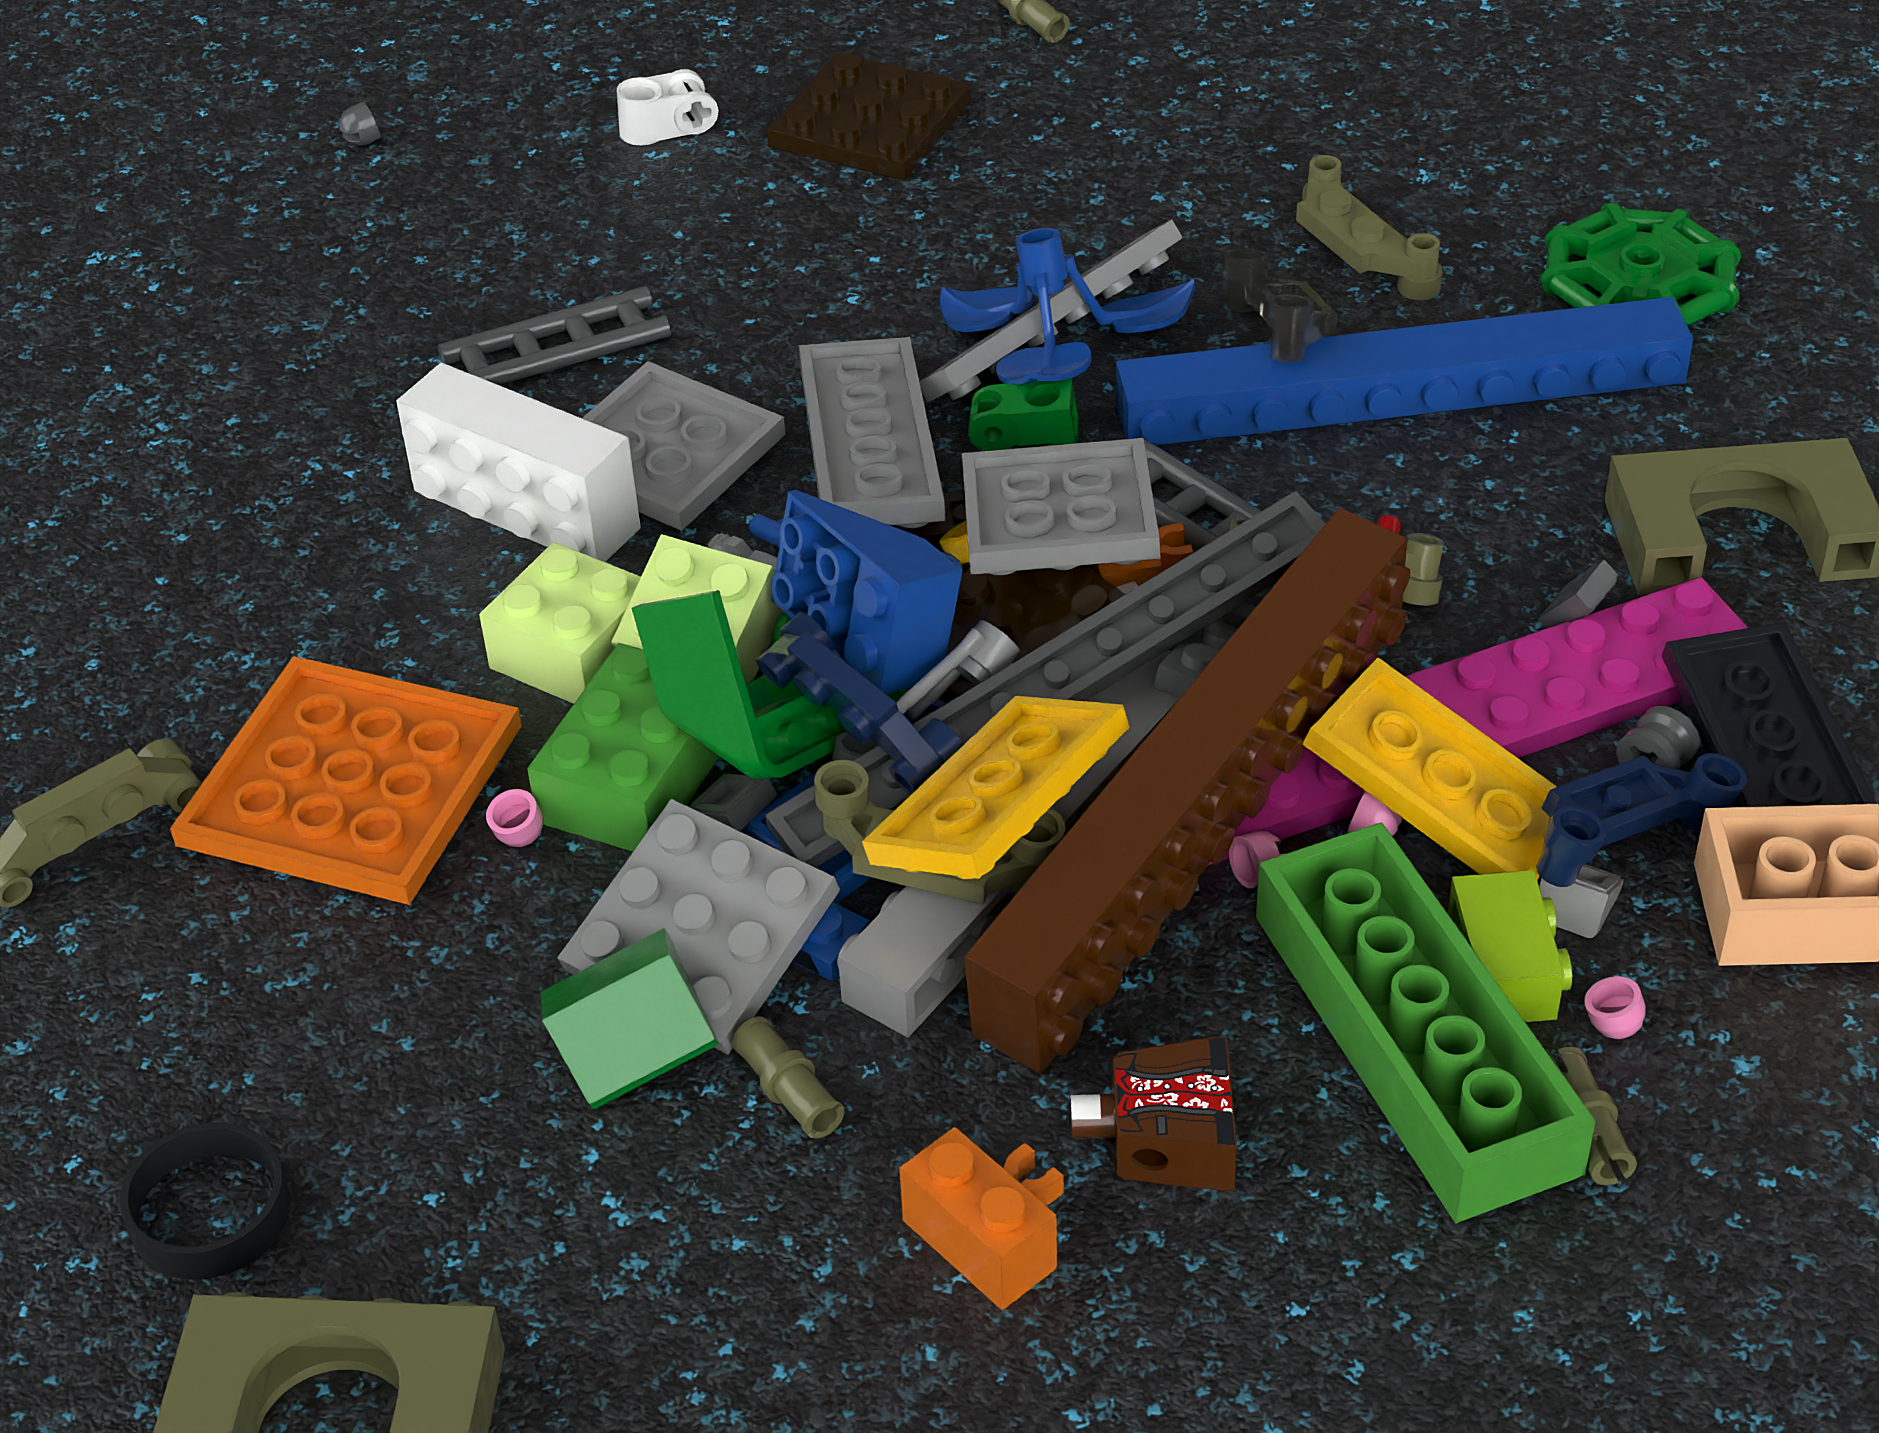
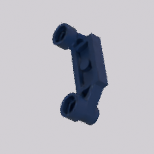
[756,612,964,795]
[1536,753,1747,887]

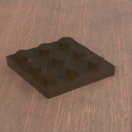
[767,52,971,181]
[944,565,1126,700]

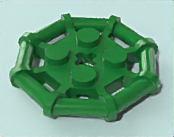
[1540,202,1741,326]

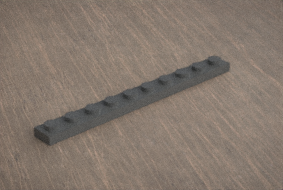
[765,491,1326,868]

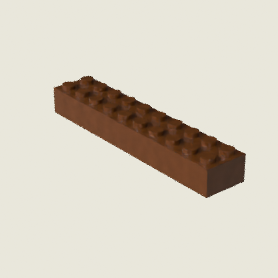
[964,507,1410,1074]

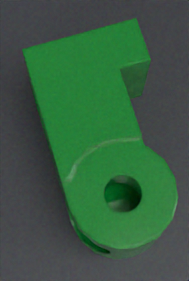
[968,378,1079,451]

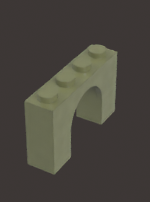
[1604,438,1879,596]
[153,1292,505,1433]

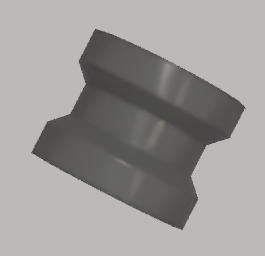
[1616,706,1700,770]

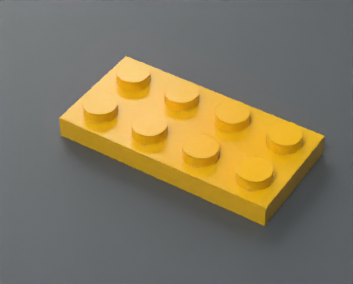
[1302,657,1557,882]
[862,696,1130,879]

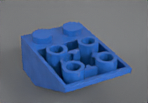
[771,490,963,694]

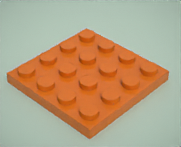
[170,656,522,905]

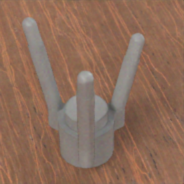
[896,620,1020,719]

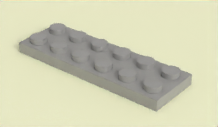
[799,337,945,528]

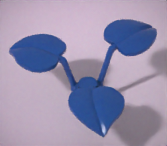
[940,228,1195,385]

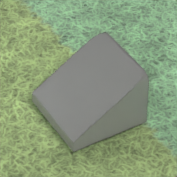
[1539,864,1624,938]

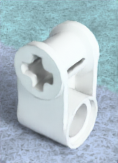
[616,69,719,146]

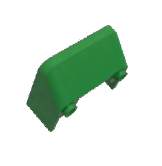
[631,590,908,780]

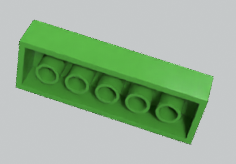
[1256,822,1595,1224]

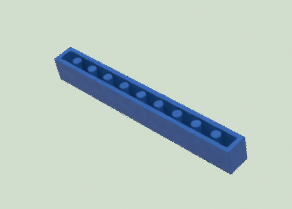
[1116,297,1693,445]

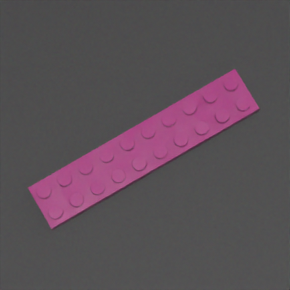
[1209,577,1748,865]

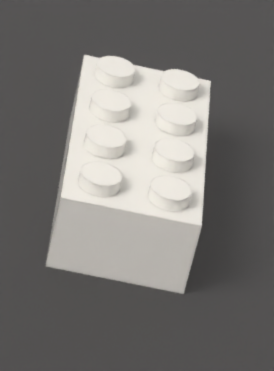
[396,363,641,562]

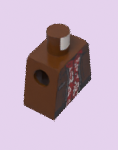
[1070,1036,1237,1191]

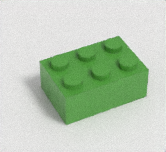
[527,642,720,852]

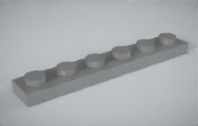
[919,219,1183,402]

